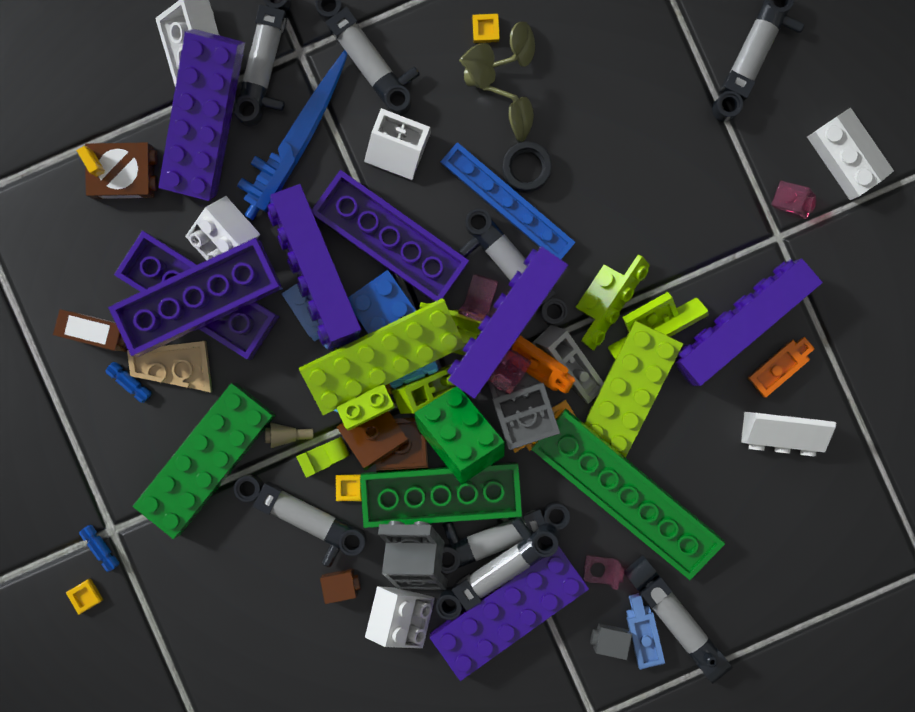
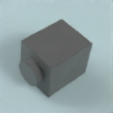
[590,623,632,660]

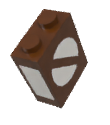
[85,142,158,199]
[53,309,128,352]

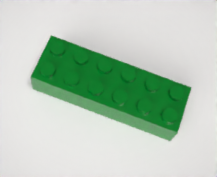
[132,383,276,539]
[360,462,522,528]

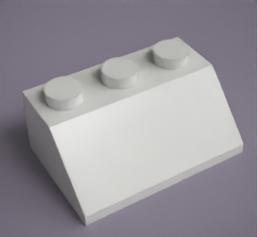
[155,0,220,86]
[807,107,894,200]
[741,412,836,456]

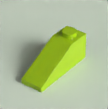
[391,360,461,414]

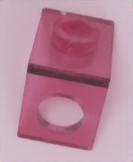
[458,274,498,322]
[583,555,624,590]

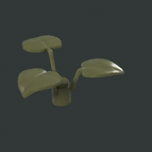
[459,22,535,143]

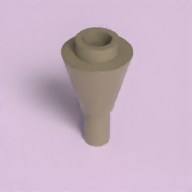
[265,422,313,448]

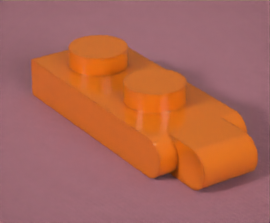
[506,335,575,393]
[747,336,815,397]

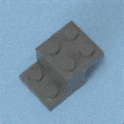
[487,366,560,450]
[378,521,448,590]

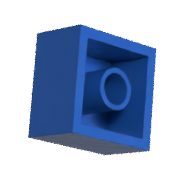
[348,270,416,334]

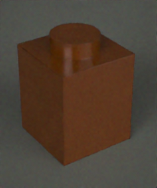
[320,569,361,604]

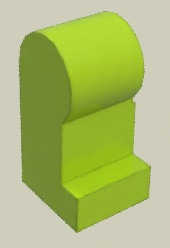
[296,437,350,478]

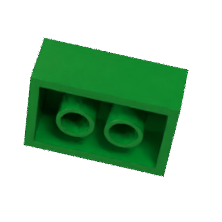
[415,386,504,485]

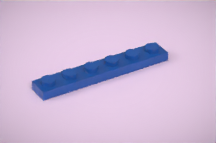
[440,142,576,259]

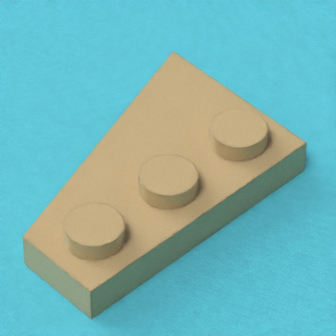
[127,341,213,392]

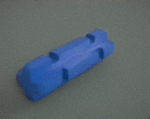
[105,362,152,403]
[79,525,119,572]

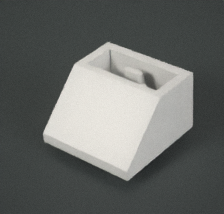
[364,108,431,181]
[185,196,260,260]
[365,586,435,648]

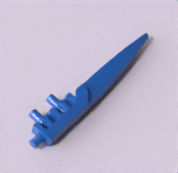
[237,50,347,220]

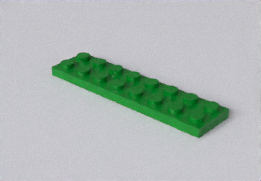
[531,408,725,580]

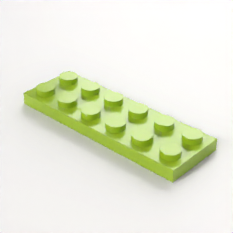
[299,298,465,415]
[584,320,683,458]

